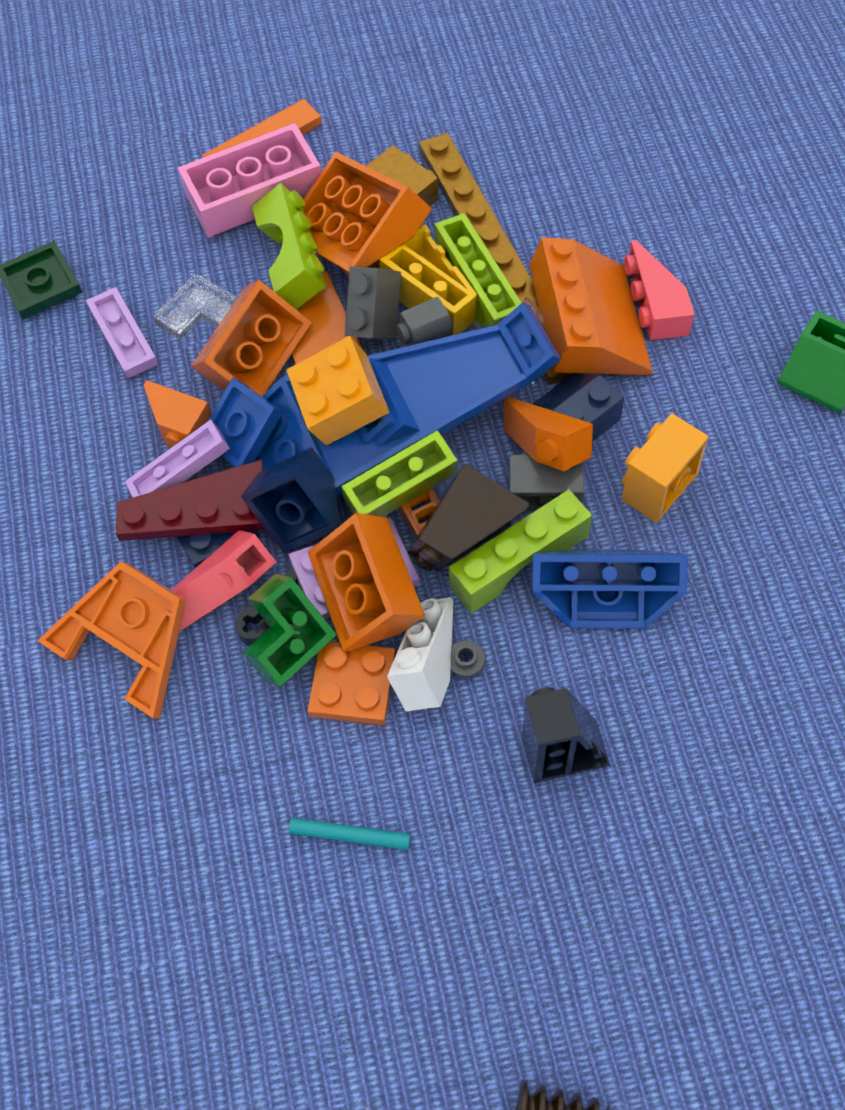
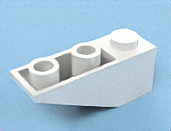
[387,597,453,711]

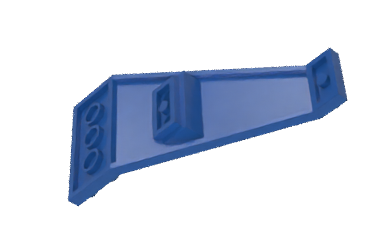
[255,302,561,497]

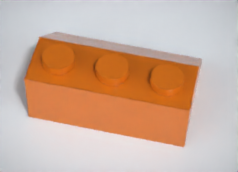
[191,280,312,396]
[308,513,425,651]

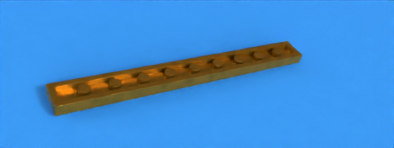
[419,132,572,385]

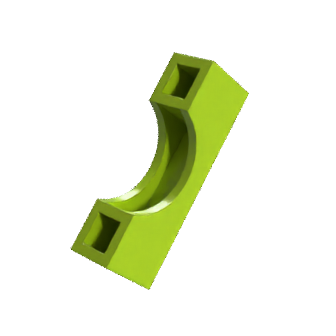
[252,183,326,310]
[449,489,592,614]

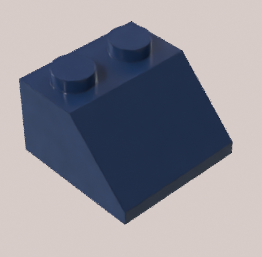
[533,373,624,442]
[241,447,341,553]

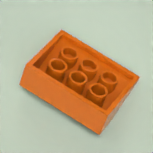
[303,151,432,272]
[529,237,653,375]

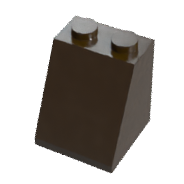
[407,463,529,572]

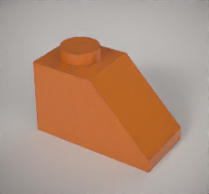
[143,380,212,448]

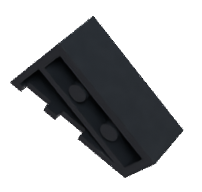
[522,687,611,783]

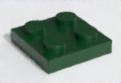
[0,240,83,320]

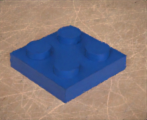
[207,377,283,467]

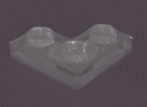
[153,273,238,340]

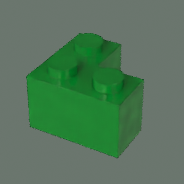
[242,574,337,687]

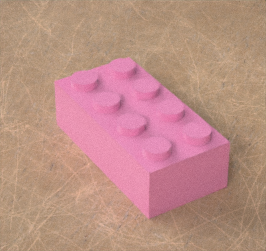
[178,123,321,238]

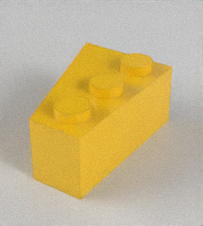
[379,224,477,336]

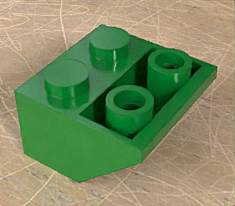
[777,310,845,414]

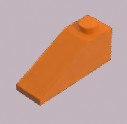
[504,397,593,471]

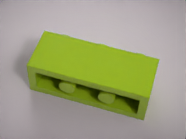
[342,430,458,517]

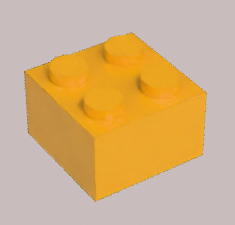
[286,335,390,446]
[621,413,709,523]

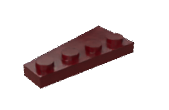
[116,460,265,541]

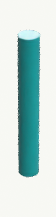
[289,818,411,850]

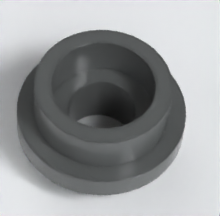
[450,640,485,678]

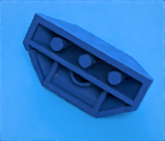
[532,549,688,628]

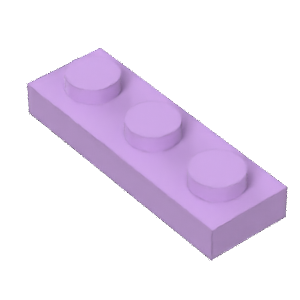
[86,287,158,379]
[125,420,230,497]

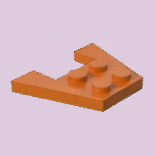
[37,561,186,718]

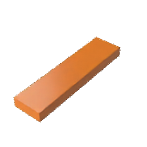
[202,99,322,158]

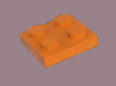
[307,641,396,726]

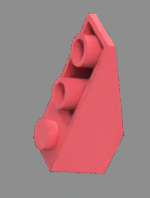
[624,240,695,341]
[171,530,276,631]

